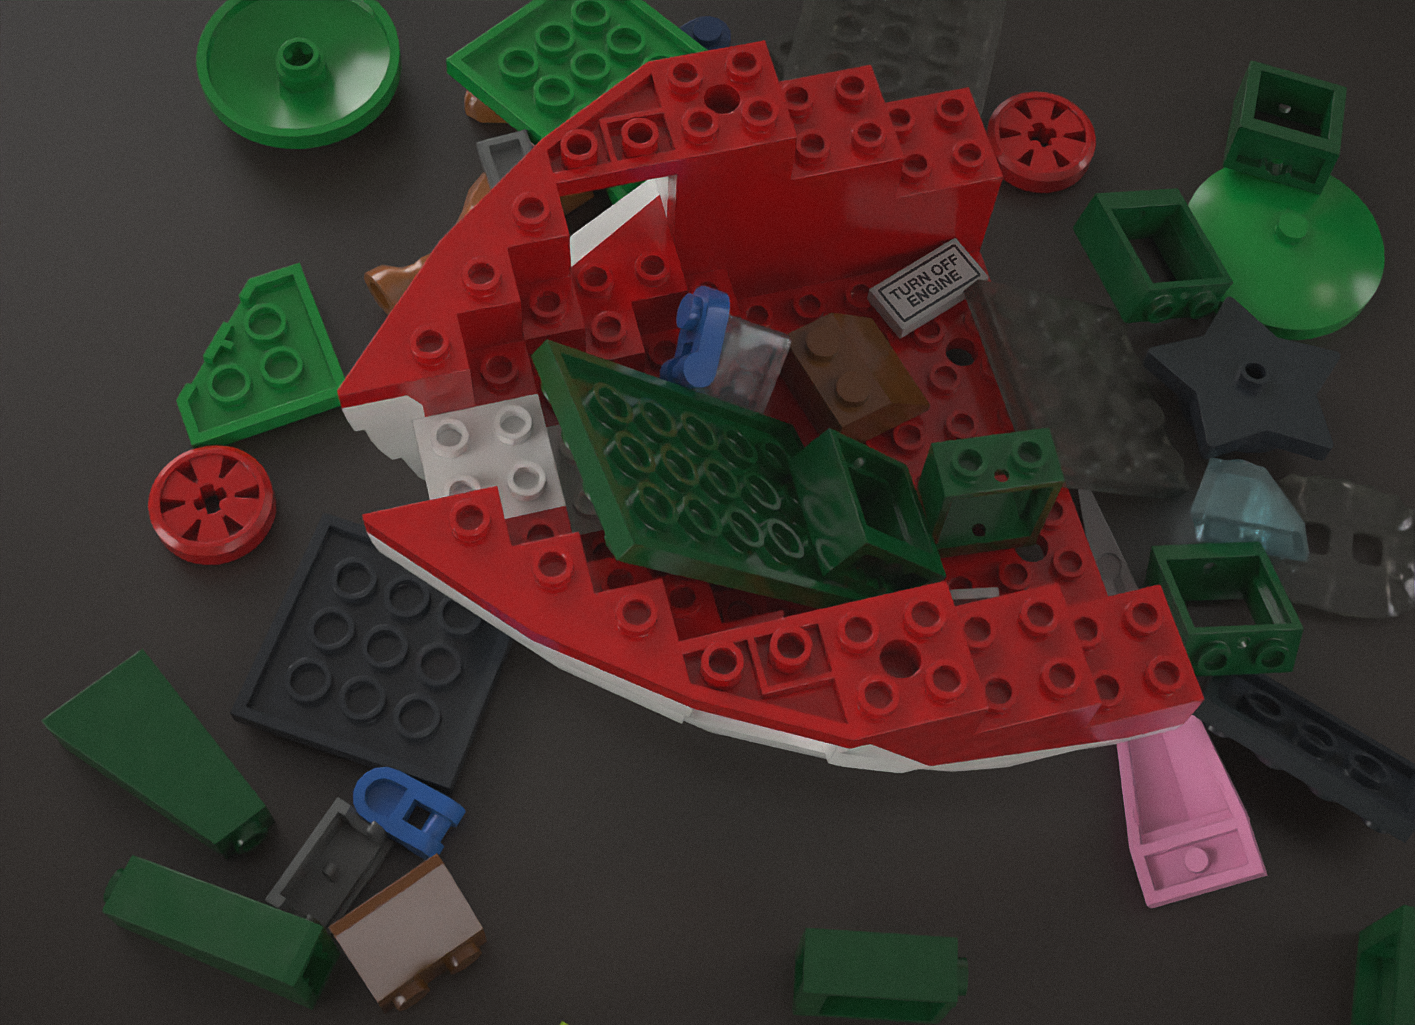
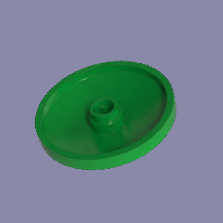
[196,0,402,149]
[1188,158,1385,340]

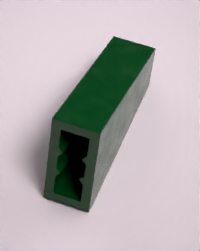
[41,648,275,859]
[102,855,341,1010]

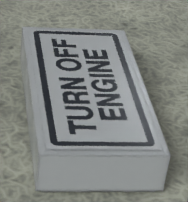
[867,238,989,339]

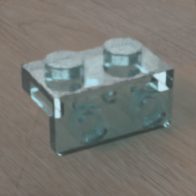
[692,315,792,414]

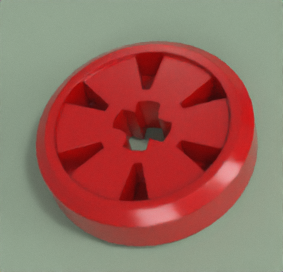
[986,92,1096,193]
[148,445,276,565]

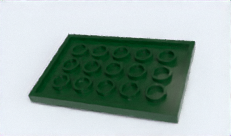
[531,339,872,609]

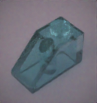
[1190,458,1309,562]

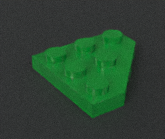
[176,262,345,449]

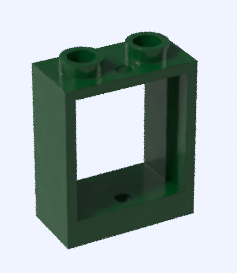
[1222,60,1347,195]
[1072,188,1234,324]
[916,427,1065,558]
[787,428,947,597]
[1143,541,1304,677]
[1351,905,1415,1025]
[793,928,968,1024]

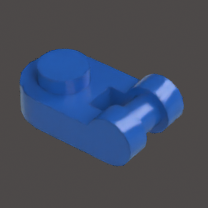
[660,285,730,389]
[353,767,466,860]

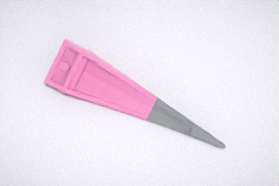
[1077,476,1268,909]

